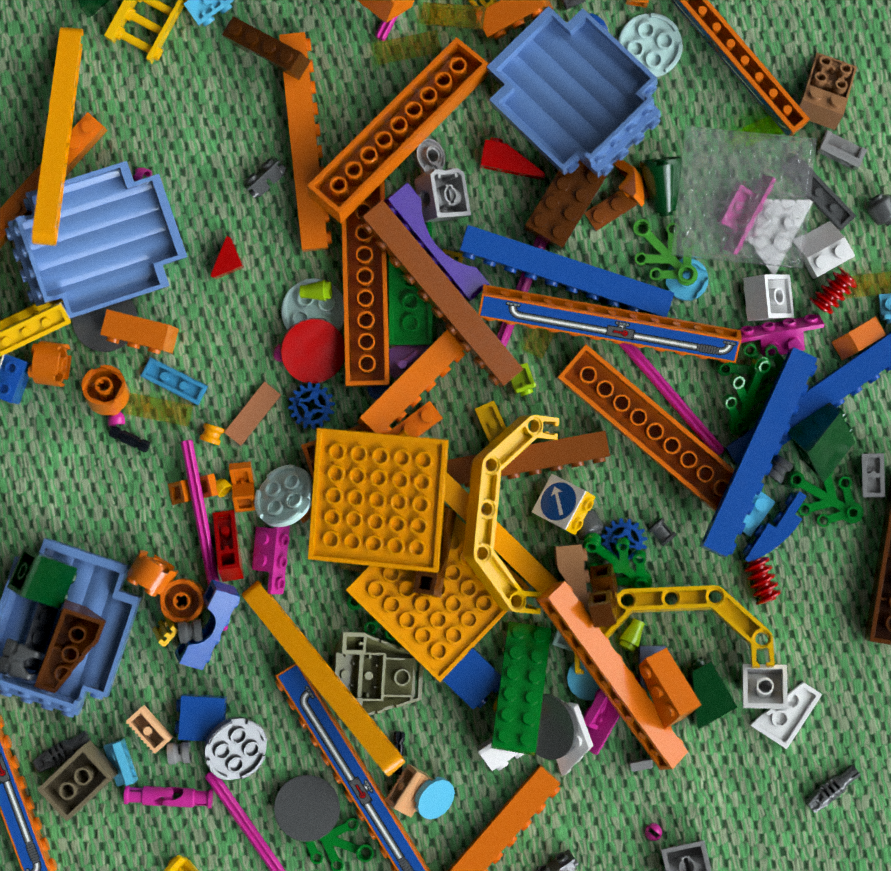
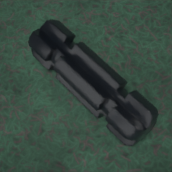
[109,426,151,452]
[392,731,405,774]

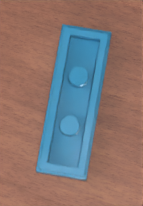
[140,357,208,406]

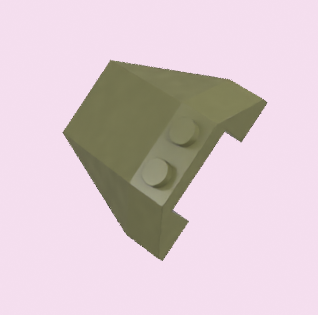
[333,632,424,720]

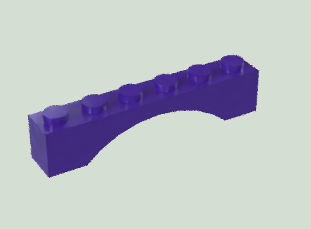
[383,182,490,301]

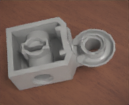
[414,138,471,222]
[661,840,712,871]

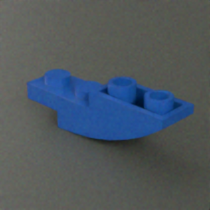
[742,491,806,562]

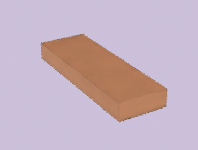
[224,382,281,446]

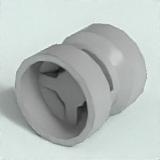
[167,741,192,765]

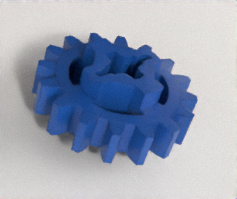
[288,382,336,429]
[600,518,648,561]

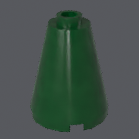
[639,156,683,216]

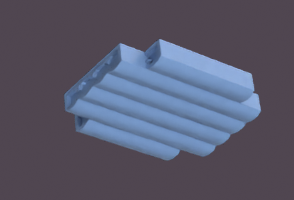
[487,6,661,178]
[5,161,187,319]
[0,538,142,718]

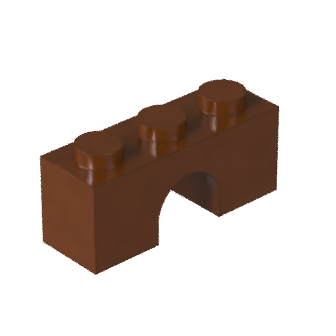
[588,563,618,628]

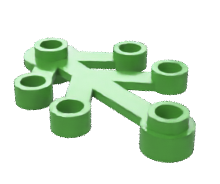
[633,219,698,286]

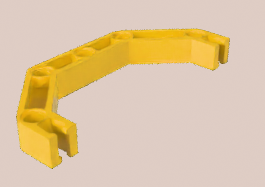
[463,415,559,614]
[574,585,775,675]

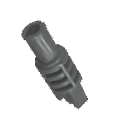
[33,730,92,773]
[805,765,861,813]

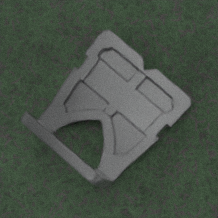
[0,638,46,681]

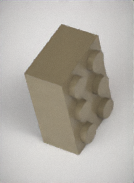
[37,740,118,821]

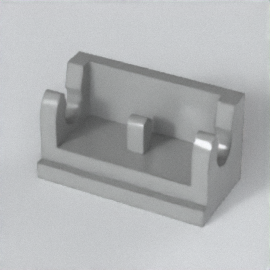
[817,130,867,170]
[862,453,885,497]

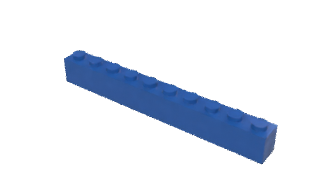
[458,225,674,317]
[724,332,891,466]
[699,347,817,558]

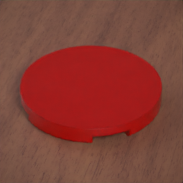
[280,318,345,383]

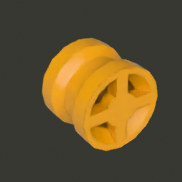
[199,423,225,445]

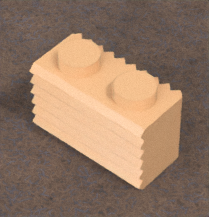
[126,705,173,753]
[385,764,434,817]

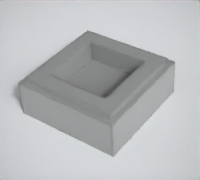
[630,757,653,772]

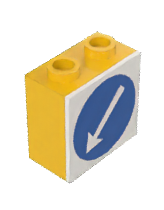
[532,474,595,535]

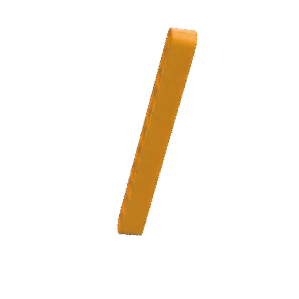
[32,27,84,246]
[398,429,559,592]
[241,580,406,776]

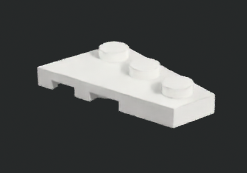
[749,682,822,749]

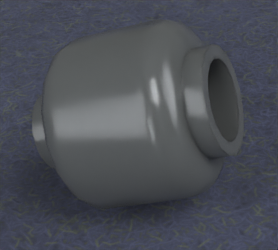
[867,193,891,226]
[576,510,604,540]

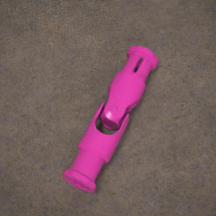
[124,785,213,809]

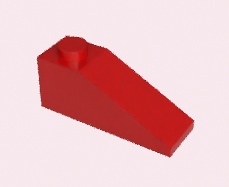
[480,137,545,180]
[213,510,244,582]

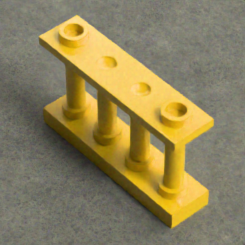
[104,0,188,64]
[0,299,71,357]

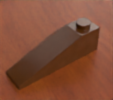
[34,600,106,693]

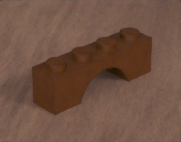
[222,16,310,80]
[413,508,457,598]

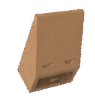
[798,52,857,130]
[553,543,591,611]

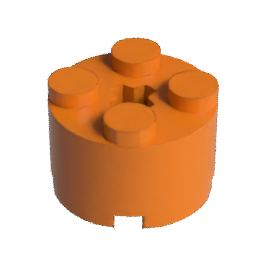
[28,341,72,387]
[81,365,129,416]
[126,550,178,597]
[160,578,206,622]

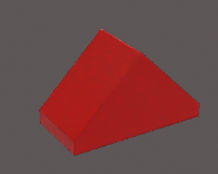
[210,236,244,279]

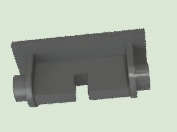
[243,158,287,198]
[537,849,579,871]

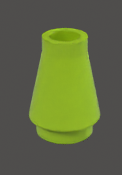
[299,280,333,301]
[618,618,645,652]

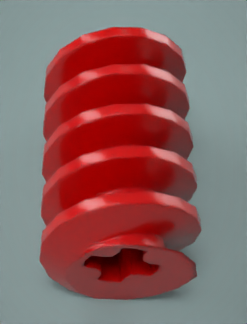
[809,266,857,314]
[742,557,781,605]

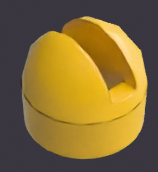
[216,478,232,498]

